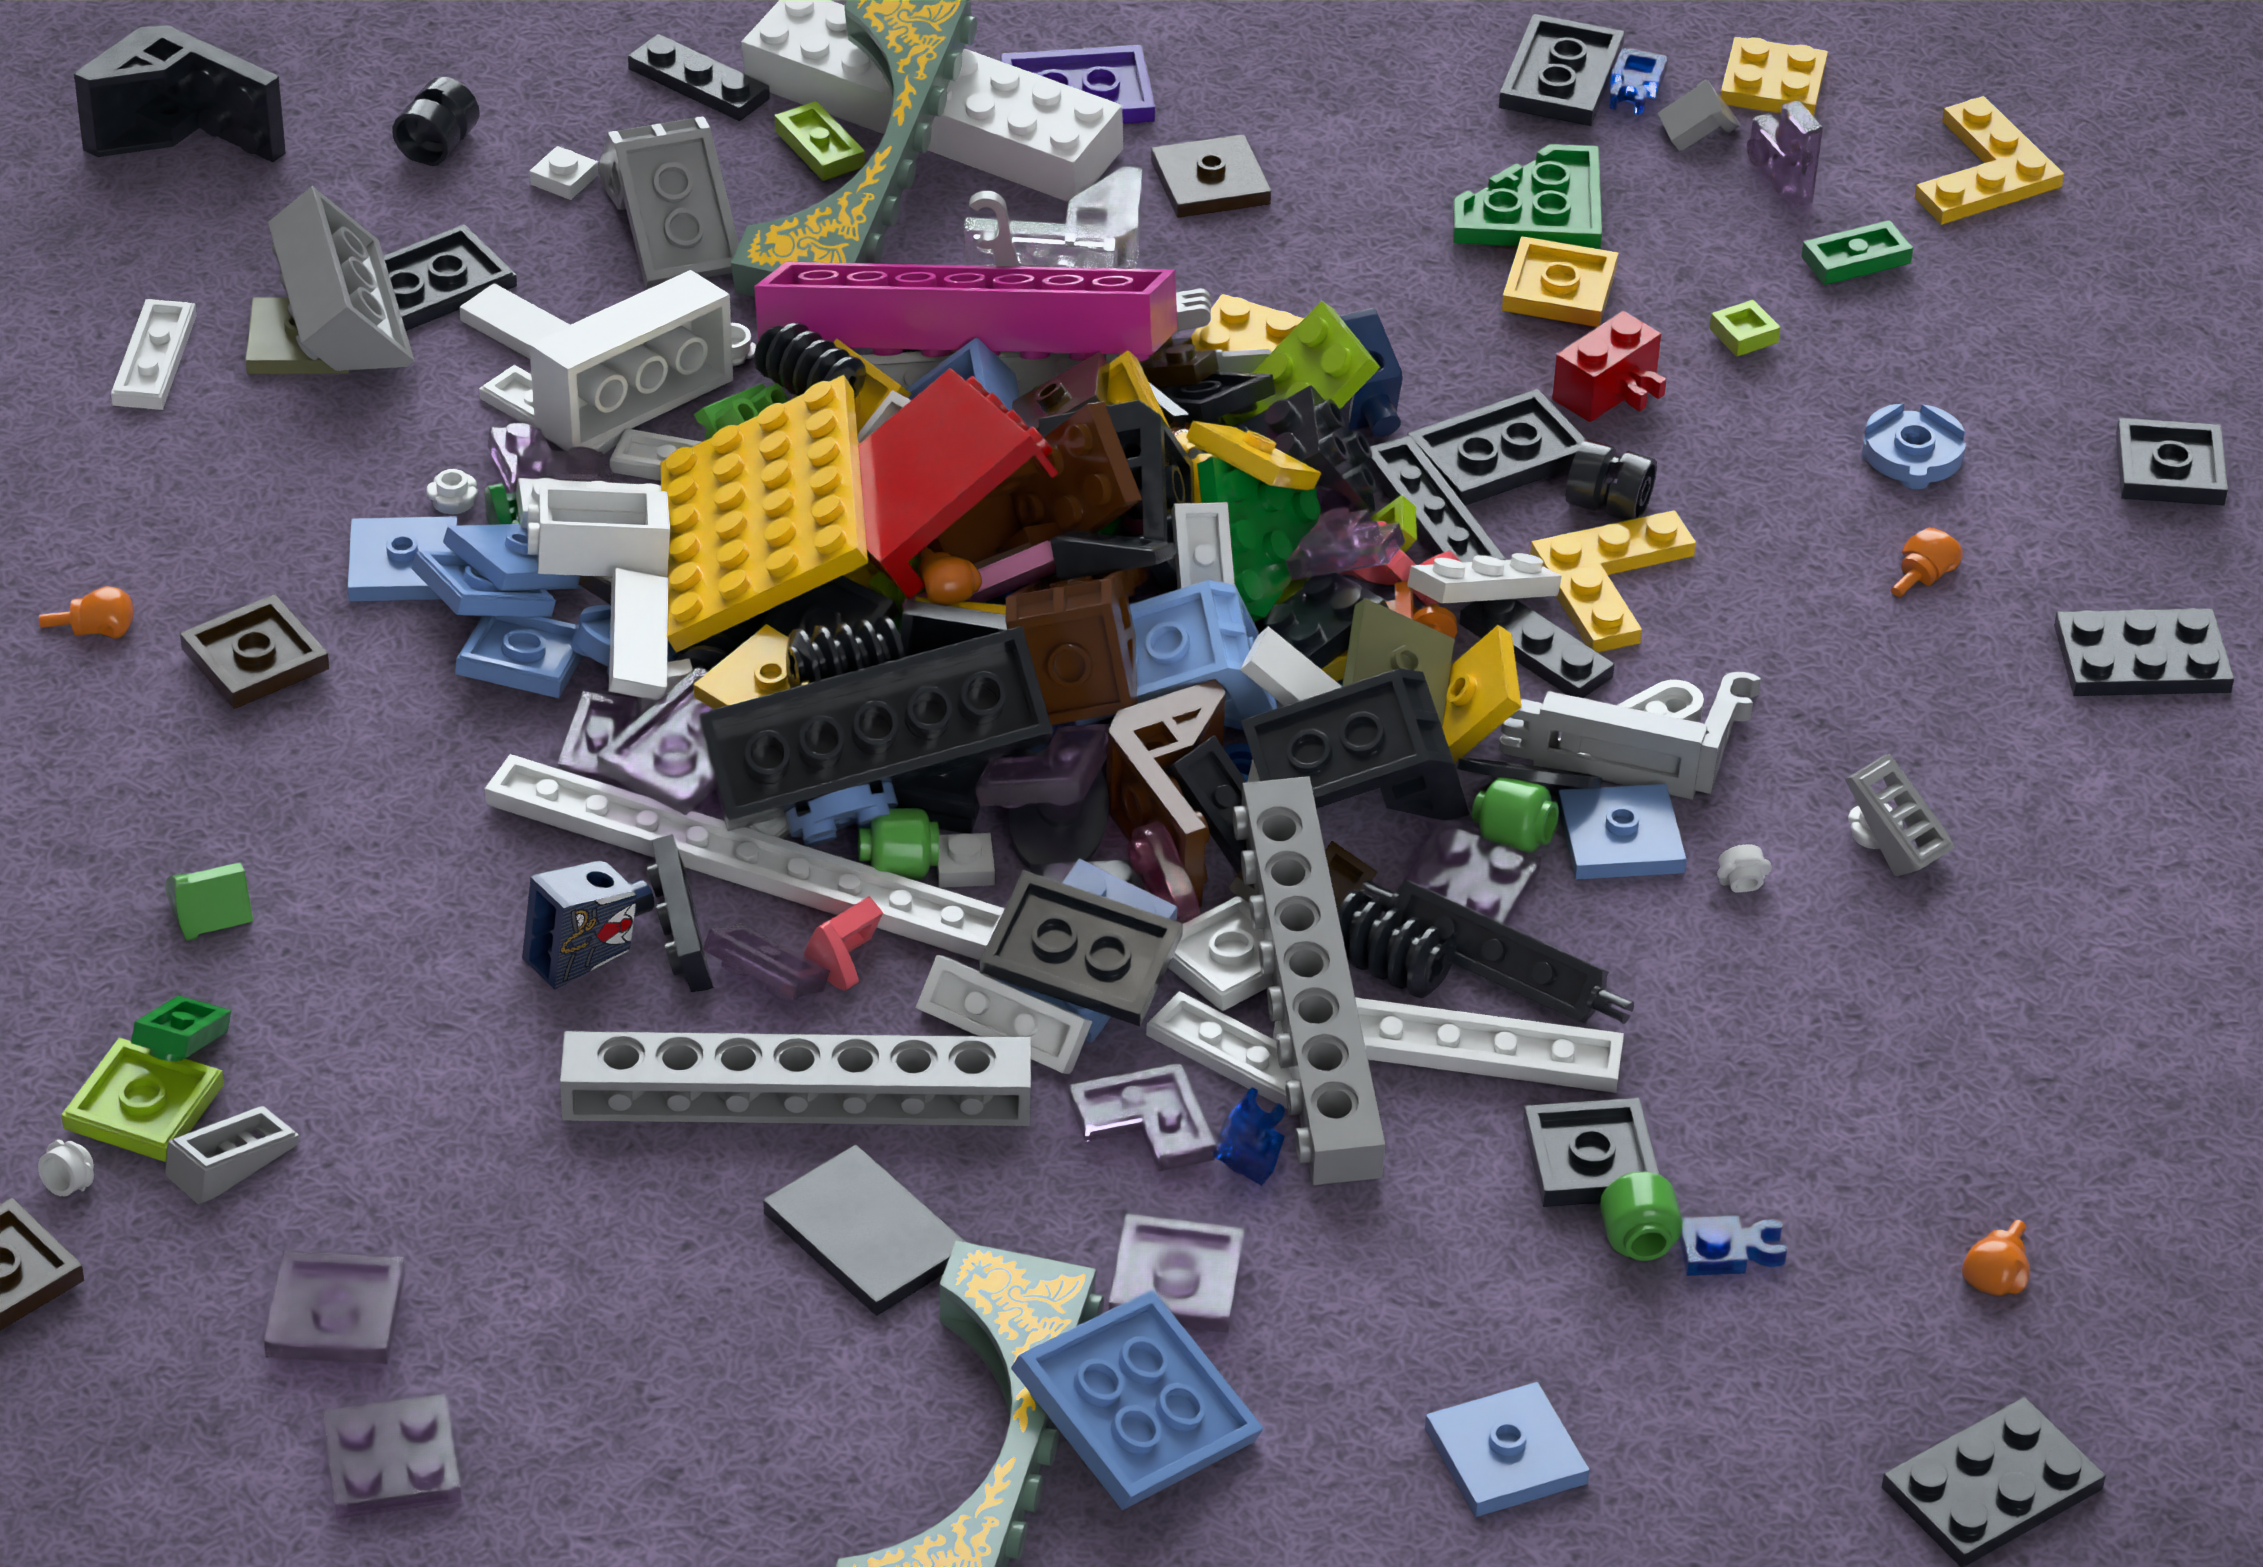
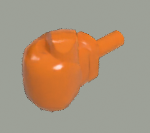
[1891,527,1963,598]
[919,549,982,605]
[39,586,134,639]
[1962,1220,2031,1297]

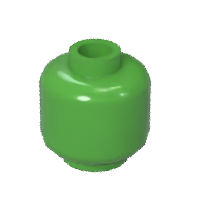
[1472,777,1559,854]
[858,808,939,880]
[1600,1171,1683,1261]

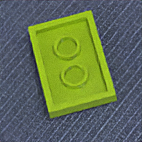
[1221,300,1380,427]

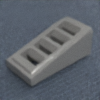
[1845,754,1955,877]
[165,1106,299,1205]

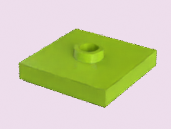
[61,1038,224,1162]

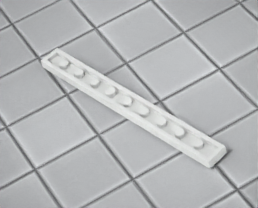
[485,754,1005,960]

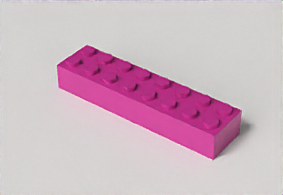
[754,262,1178,361]

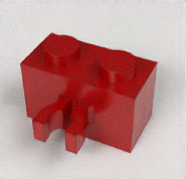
[1552,311,1667,422]

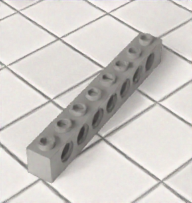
[1232,776,1385,1185]
[560,1031,1031,1126]

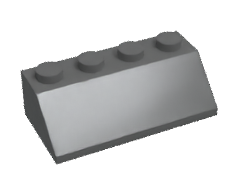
[268,186,415,371]

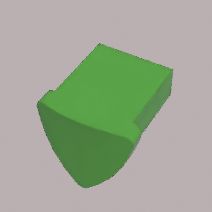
[165,862,254,941]

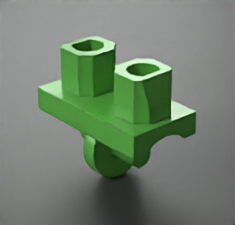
[694,383,789,440]

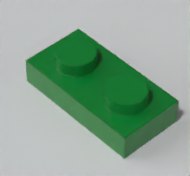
[1801,220,1913,285]
[131,995,232,1061]

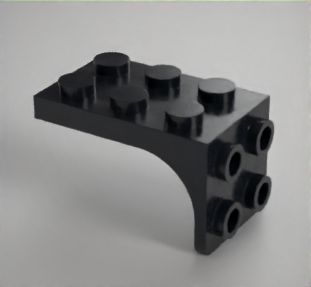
[1232,385,1377,517]

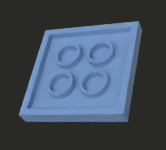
[1011,1289,1264,1511]

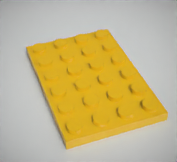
[660,375,868,653]

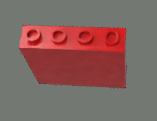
[858,368,1059,599]

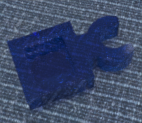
[1609,47,1668,115]
[1212,1087,1285,1186]
[1679,1216,1787,1276]

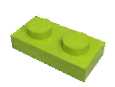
[774,101,865,181]

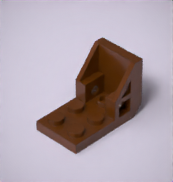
[927,401,1142,570]
[1005,567,1149,725]
[1106,679,1226,913]

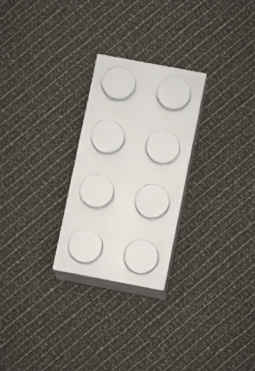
[529,270,733,456]

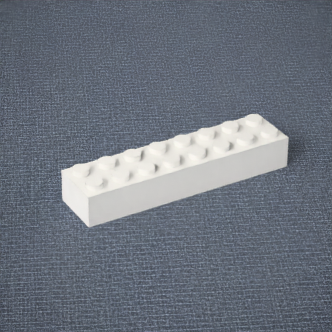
[741,0,1123,204]

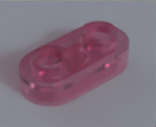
[1127,821,1200,924]

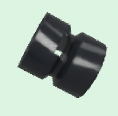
[392,77,480,166]
[1565,439,1657,521]

